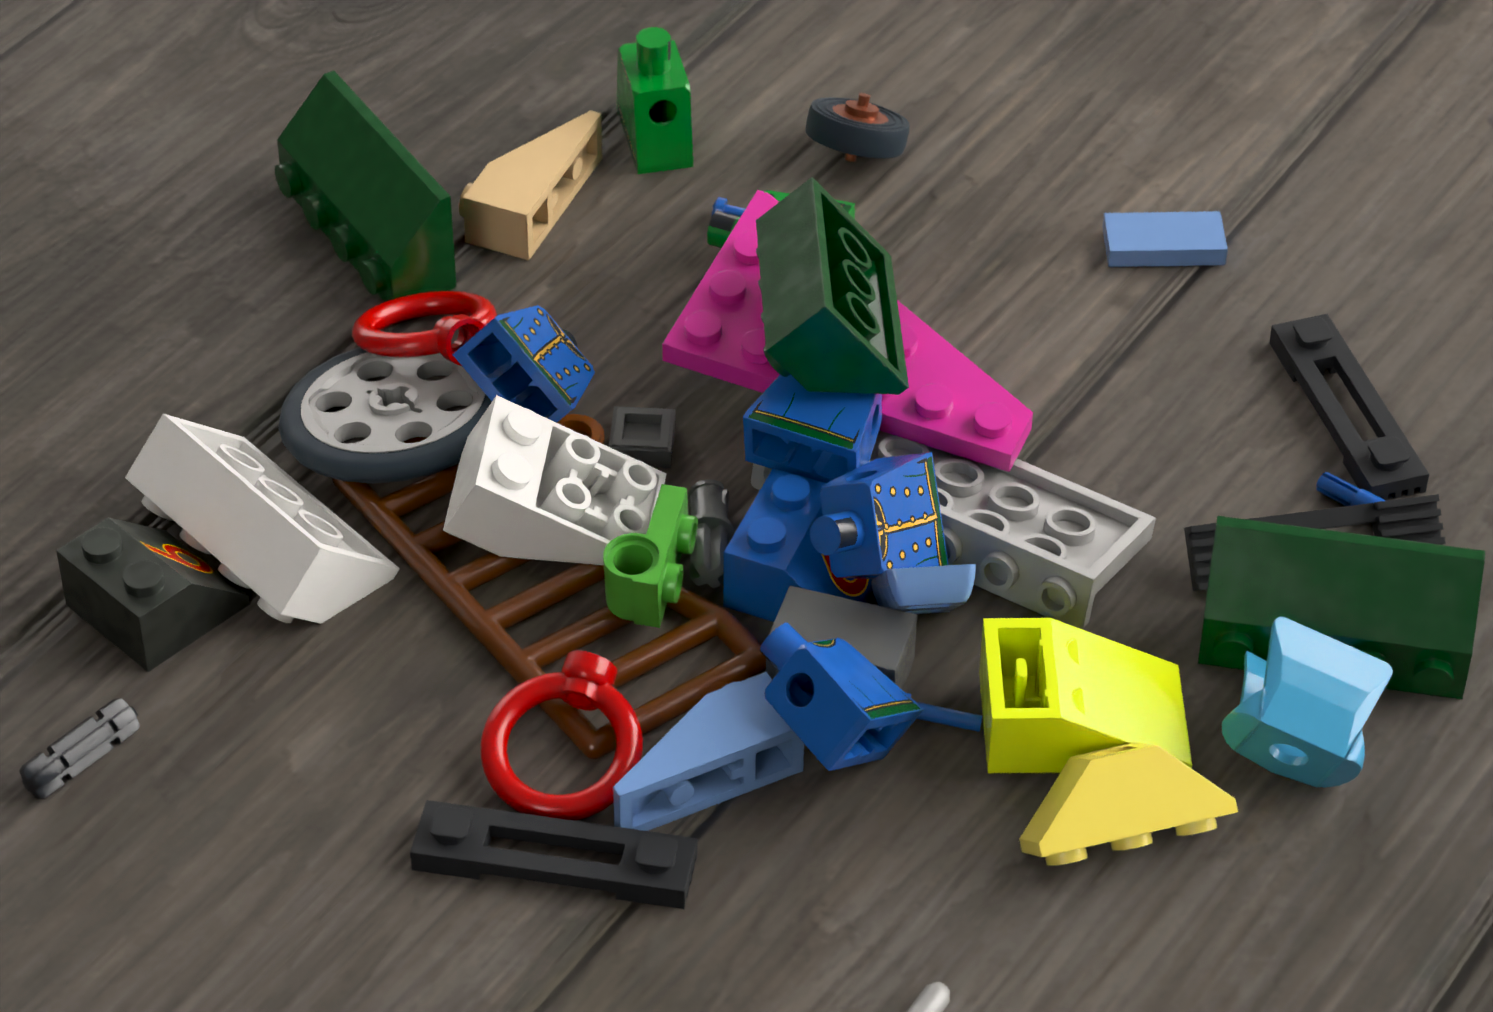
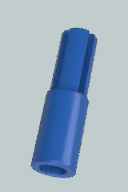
[1316,472,1386,506]

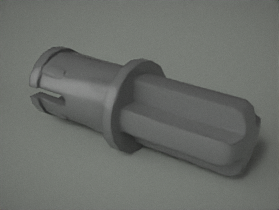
[689,479,734,588]

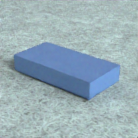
[1102,211,1228,267]

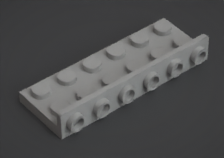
[751,431,1156,629]

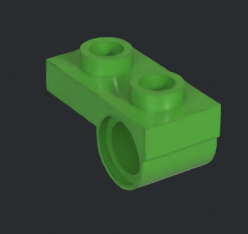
[603,484,698,628]

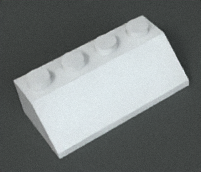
[125,414,400,624]

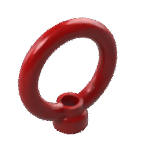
[352,291,497,366]
[480,650,643,821]

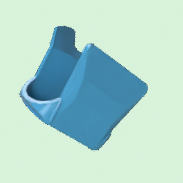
[1222,617,1393,787]

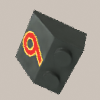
[56,517,250,672]

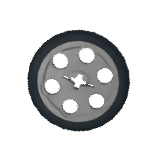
[278,342,492,484]

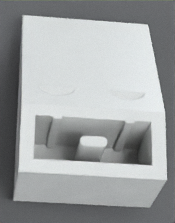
[443,395,666,565]

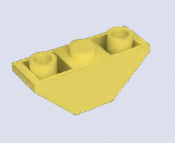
[1019,742,1238,866]

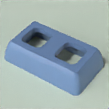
[871,564,976,614]

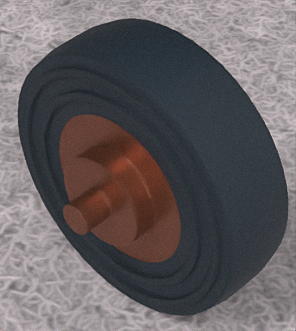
[806,93,909,162]

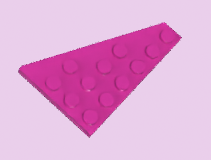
[662,190,1033,472]

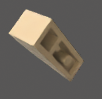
[459,111,602,261]

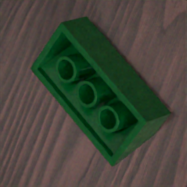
[274,70,457,302]
[756,177,909,395]
[1198,516,1485,699]

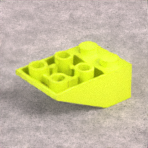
[979,618,1192,773]

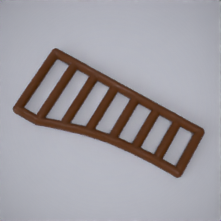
[332,437,766,759]

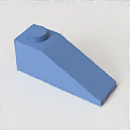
[613,672,804,831]

